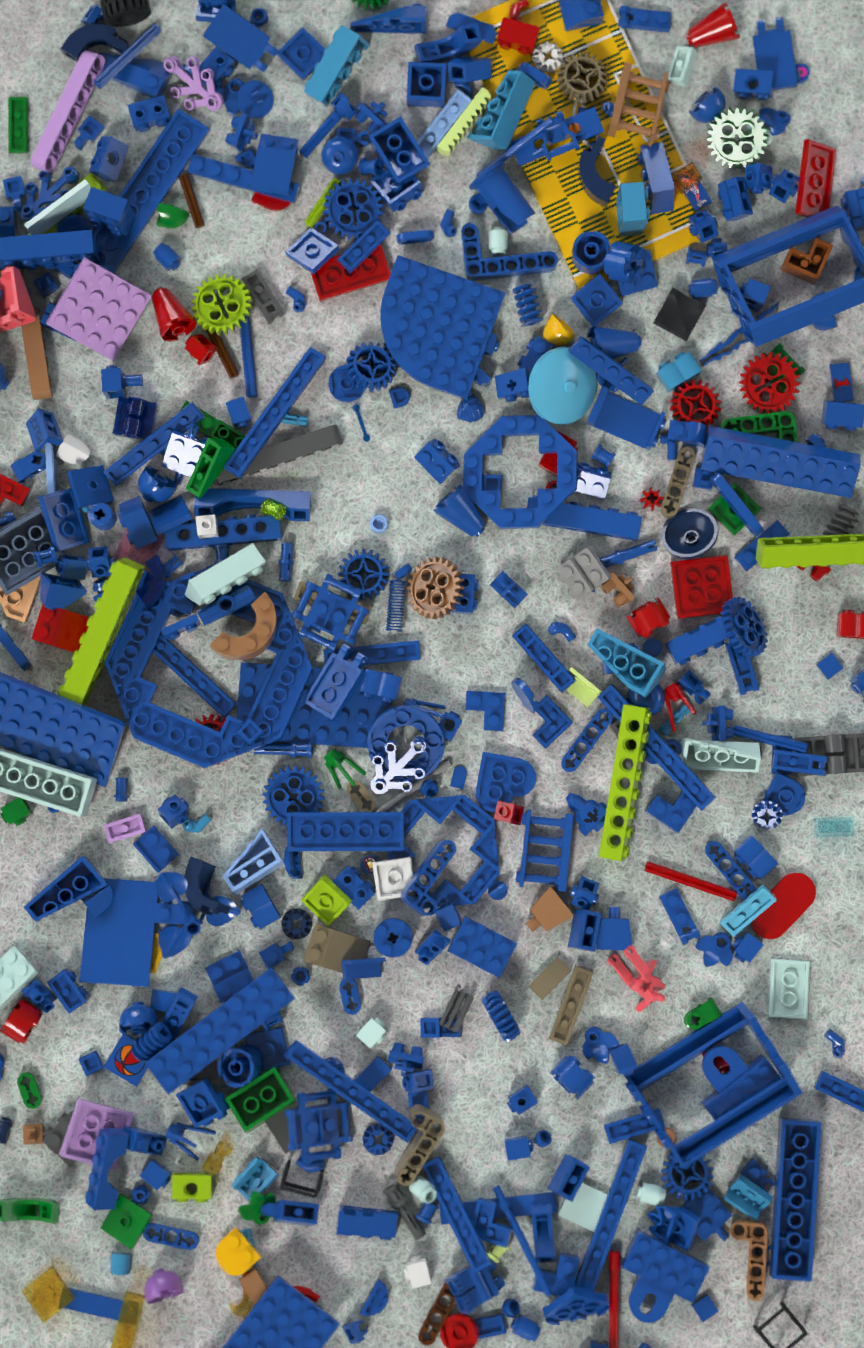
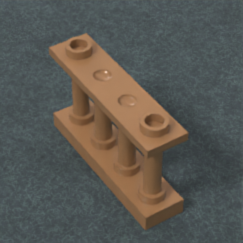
[607,62,670,146]

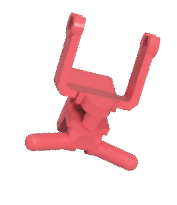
[607,945,666,1012]

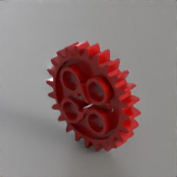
[739,352,802,413]

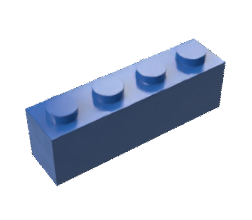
[23,856,108,922]

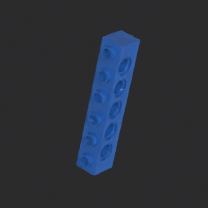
[165,513,282,551]

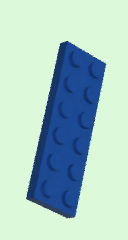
[287,812,404,851]

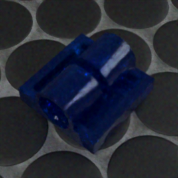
[113,397,157,440]

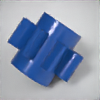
[707,238,728,257]

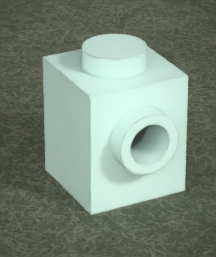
[356,1017,386,1049]

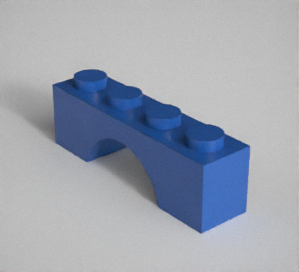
[85,1128,129,1210]

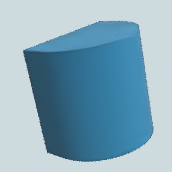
[110,1252,131,1275]

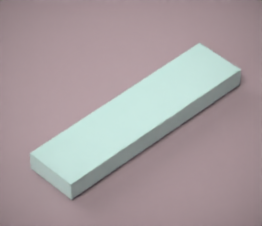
[24,180,91,235]

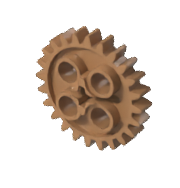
[406,557,465,620]

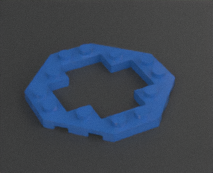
[463,415,578,529]
[388,795,500,909]

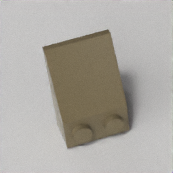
[303,923,371,973]

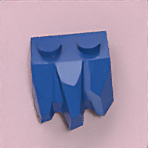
[647,1206,700,1252]

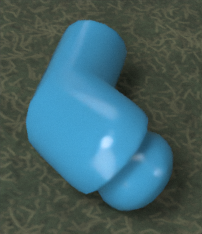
[182,814,212,833]

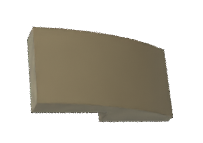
[528,957,571,1000]

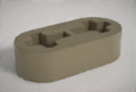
[347,781,376,812]

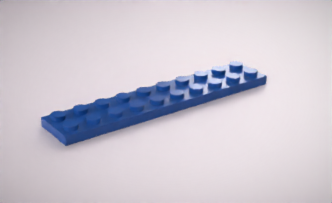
[75,109,210,273]

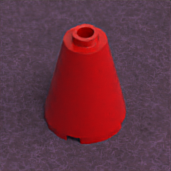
[686,3,740,48]
[151,287,196,342]

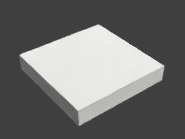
[372,857,415,901]

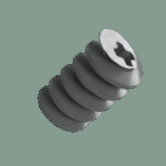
[823,504,859,535]

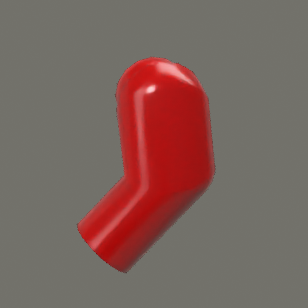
[508,0,529,22]

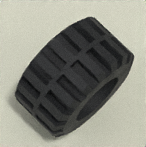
[100,0,151,27]

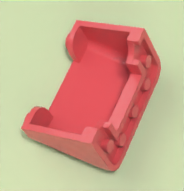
[0,266,36,333]

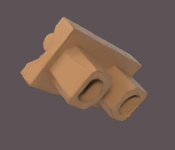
[600,572,635,608]

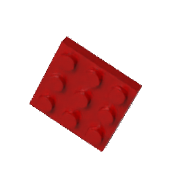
[670,555,733,619]

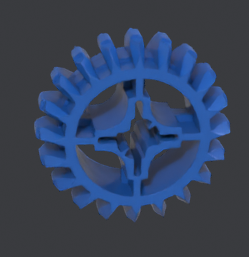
[345,341,397,393]
[338,549,389,600]
[482,990,521,1042]
[661,1155,714,1201]

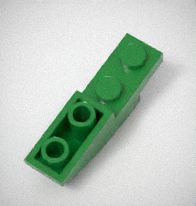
[180,400,245,451]

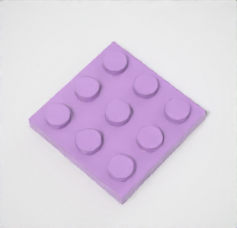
[59,1098,134,1170]

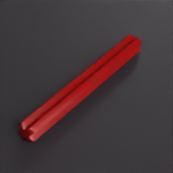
[644,862,737,901]

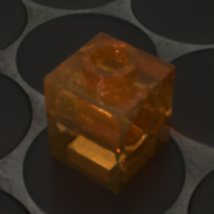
[672,162,702,194]

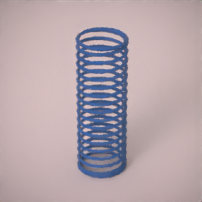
[385,580,406,632]

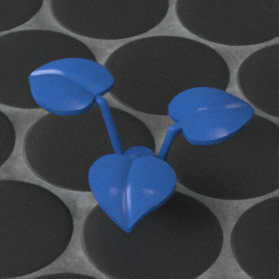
[155,872,241,959]

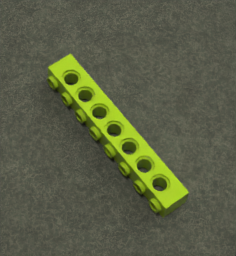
[599,704,652,861]

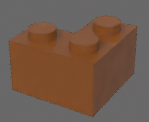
[780,238,833,285]

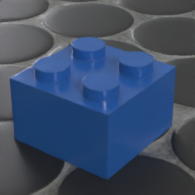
[407,62,446,108]

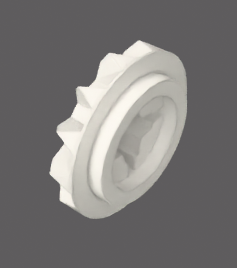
[533,42,563,72]

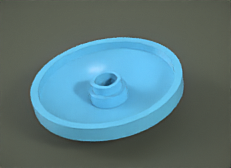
[528,347,597,425]

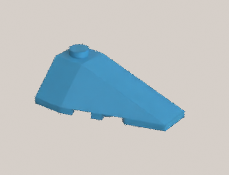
[587,628,666,697]

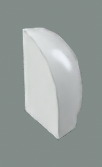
[55,434,90,464]

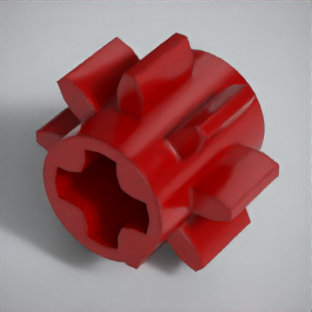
[639,487,664,512]

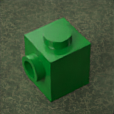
[0,798,33,826]

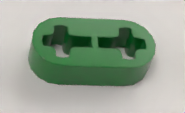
[17,1072,42,1109]

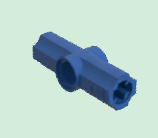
[197,585,256,626]

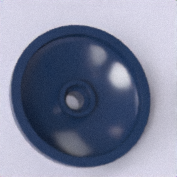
[661,508,719,559]

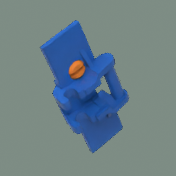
[510,107,604,167]

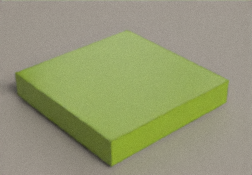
[301,874,352,927]

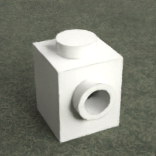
[404,1256,431,1289]

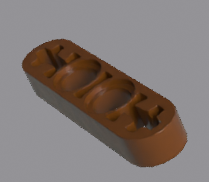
[418,1274,456,1345]

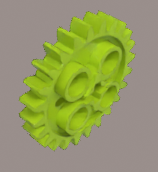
[191,274,253,335]

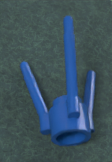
[402,698,446,717]
[165,1122,216,1160]

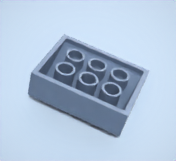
[0,506,72,596]

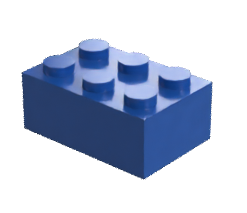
[83,187,135,237]
[447,916,517,978]

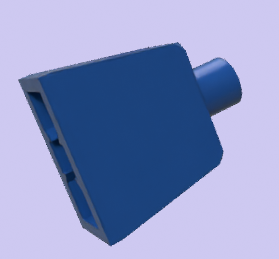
[596,907,633,951]

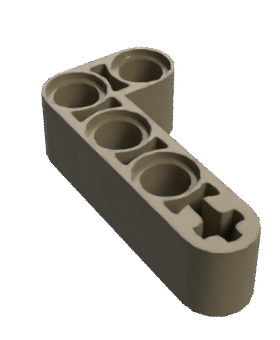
[395,1104,445,1186]

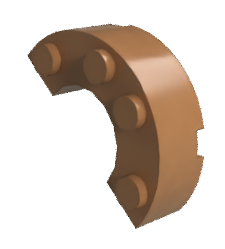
[209,592,277,661]

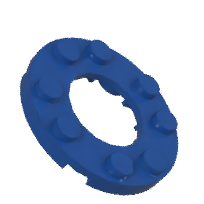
[367,705,445,781]

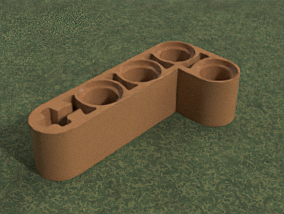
[730,1219,768,1301]

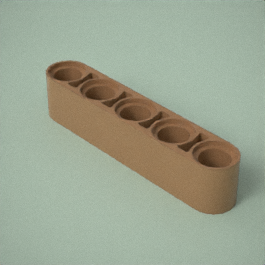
[21,307,53,400]

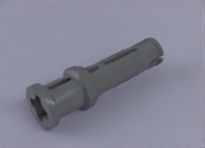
[383,1182,426,1240]

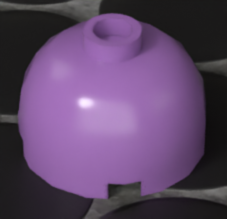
[144,1268,184,1304]

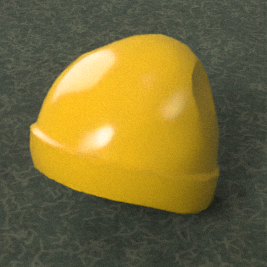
[543,314,575,346]

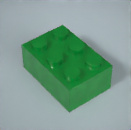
[225,1067,297,1133]

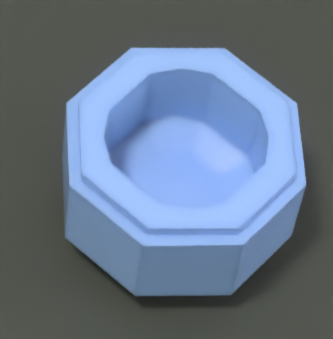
[370,514,388,534]

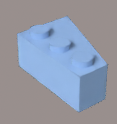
[223,829,284,895]

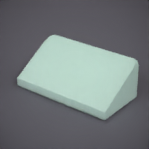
[667,46,698,87]

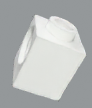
[196,515,219,539]

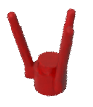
[664,682,696,732]

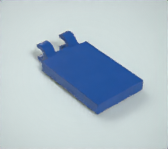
[203,4,279,73]
[753,17,798,91]
[303,643,369,721]

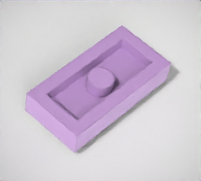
[103,814,146,843]

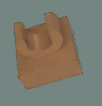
[23,1123,44,1145]

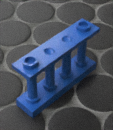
[516,809,574,892]

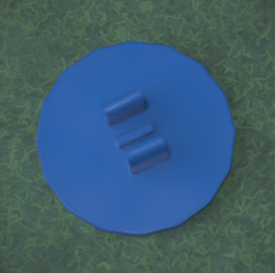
[237,80,274,119]

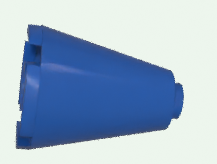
[587,326,641,359]
[433,484,485,537]

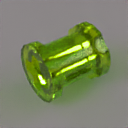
[260,498,286,521]

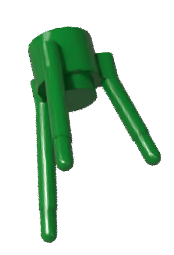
[324,748,366,789]

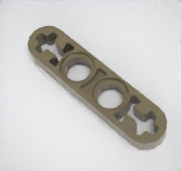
[661,447,696,519]

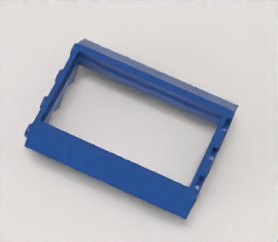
[711,206,864,347]
[625,1002,803,1169]

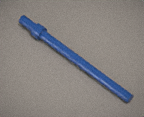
[493,1185,553,1297]

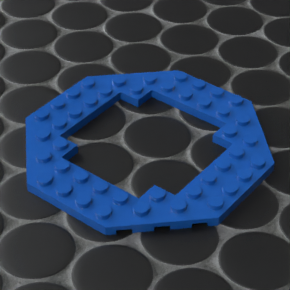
[105,564,312,769]

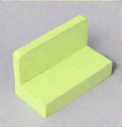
[567,667,601,707]

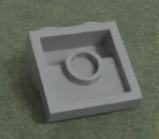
[556,546,611,600]

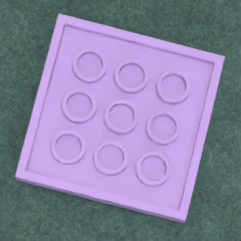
[46,257,151,361]

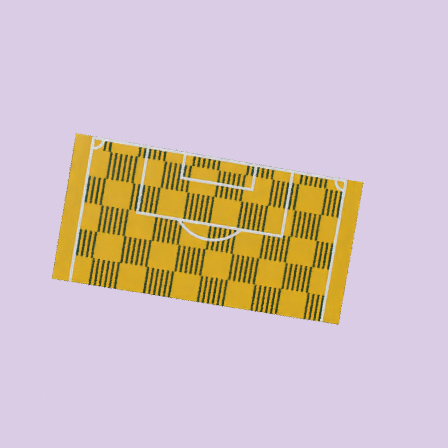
[469,0,710,290]

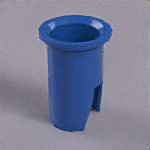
[469,161,536,234]

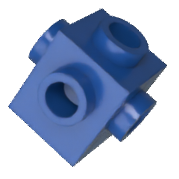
[745,163,772,194]
[769,169,799,204]
[688,210,719,243]
[87,546,115,578]
[158,794,189,829]
[570,876,600,910]

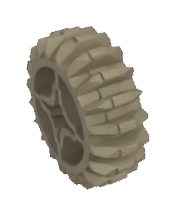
[557,52,608,104]

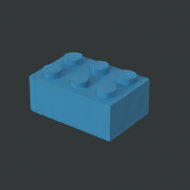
[616,182,650,237]

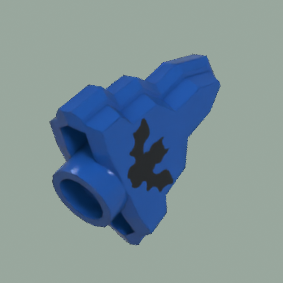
[566,793,607,837]

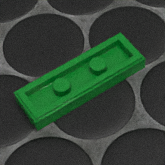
[8,97,28,154]

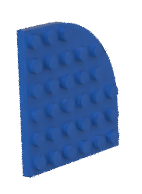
[380,255,505,400]

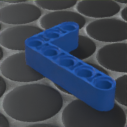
[461,223,558,281]

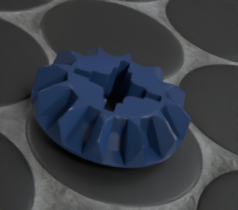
[281,908,312,939]

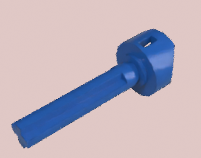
[299,93,358,158]

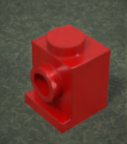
[185,333,218,366]

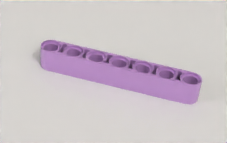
[31,51,105,173]

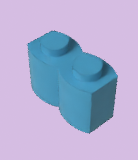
[656,352,702,393]

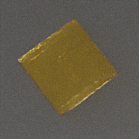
[22,1266,76,1323]

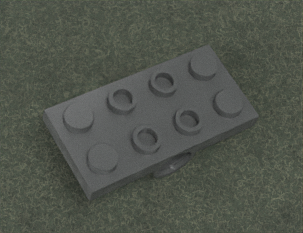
[794,733,864,776]

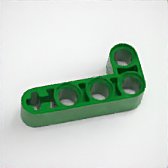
[719,411,798,442]

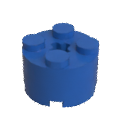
[571,231,611,275]
[604,241,645,283]
[374,918,413,958]
[218,1045,263,1088]
[549,1055,595,1100]

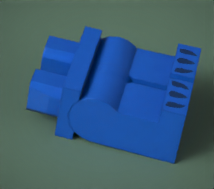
[445,1259,505,1314]

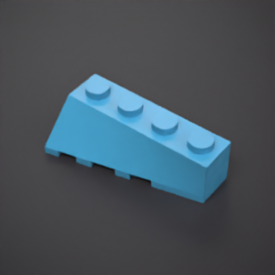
[303,25,370,107]
[467,70,536,151]

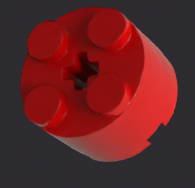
[626,597,670,638]
[0,998,43,1044]

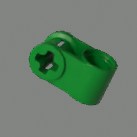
[684,997,722,1029]

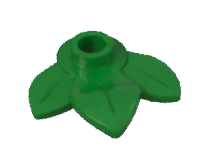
[238,1191,276,1225]

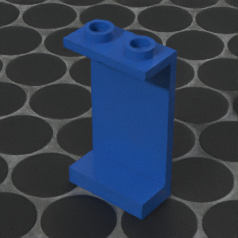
[586,386,667,450]

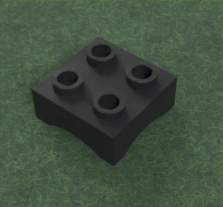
[653,288,706,341]

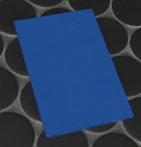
[79,878,158,987]

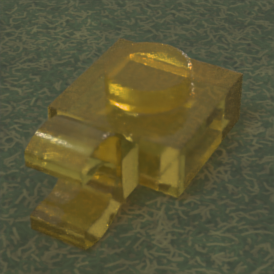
[201,1141,233,1176]

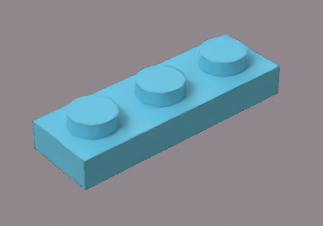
[720,885,777,937]

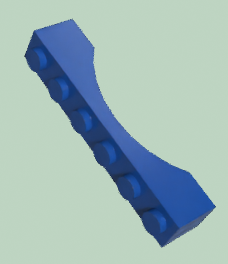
[194,488,311,522]

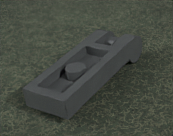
[241,269,285,324]

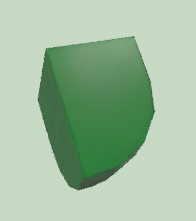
[156,203,189,228]

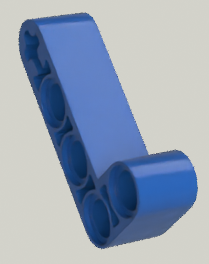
[401,840,456,916]

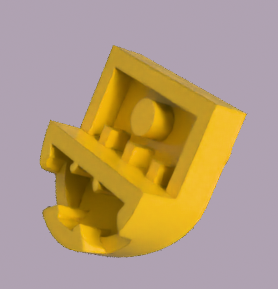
[216,1227,262,1276]

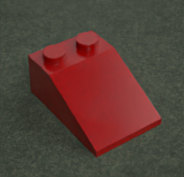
[31,603,89,653]

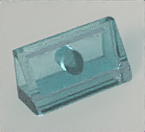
[813,817,855,837]

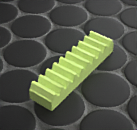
[437,87,491,157]

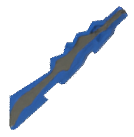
[699,301,780,367]

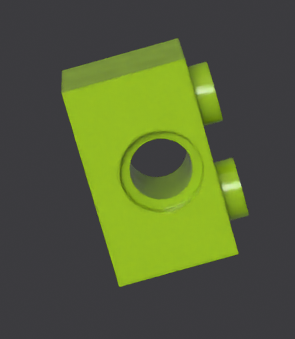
[172,1173,213,1203]

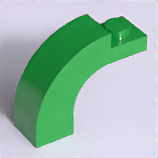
[0,1198,60,1224]

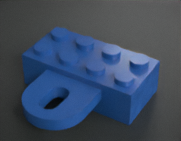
[701,1046,782,1120]
[620,1229,710,1323]

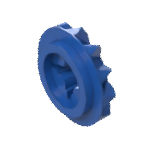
[751,801,783,830]
[363,1124,394,1155]

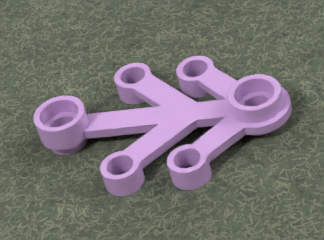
[164,56,223,111]

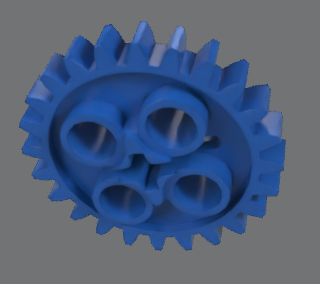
[322,178,384,240]
[721,596,768,658]
[262,765,325,826]

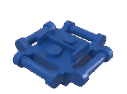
[291,573,370,652]
[285,1088,353,1164]

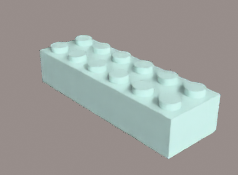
[0,748,97,817]

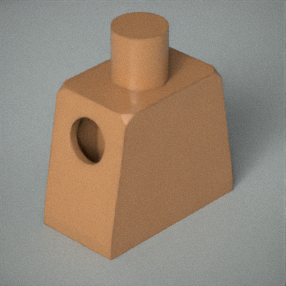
[525,887,574,932]

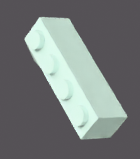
[185,543,266,606]
[680,738,761,773]

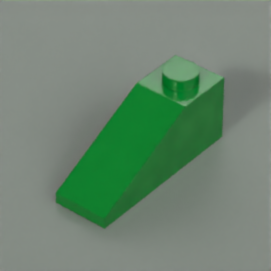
[186,438,235,498]

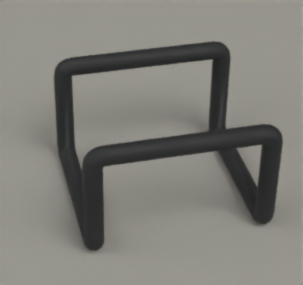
[280,1160,324,1198]
[753,1302,807,1348]

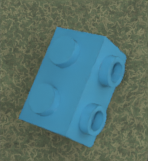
[231,1157,279,1202]
[724,1174,773,1221]

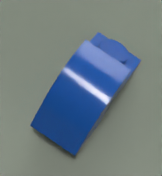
[667,420,707,447]

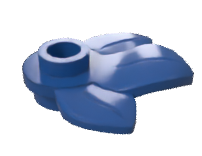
[217,78,245,116]
[758,107,791,136]
[695,932,733,967]
[582,1026,620,1064]

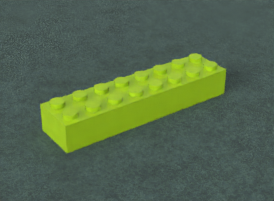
[57,557,145,706]

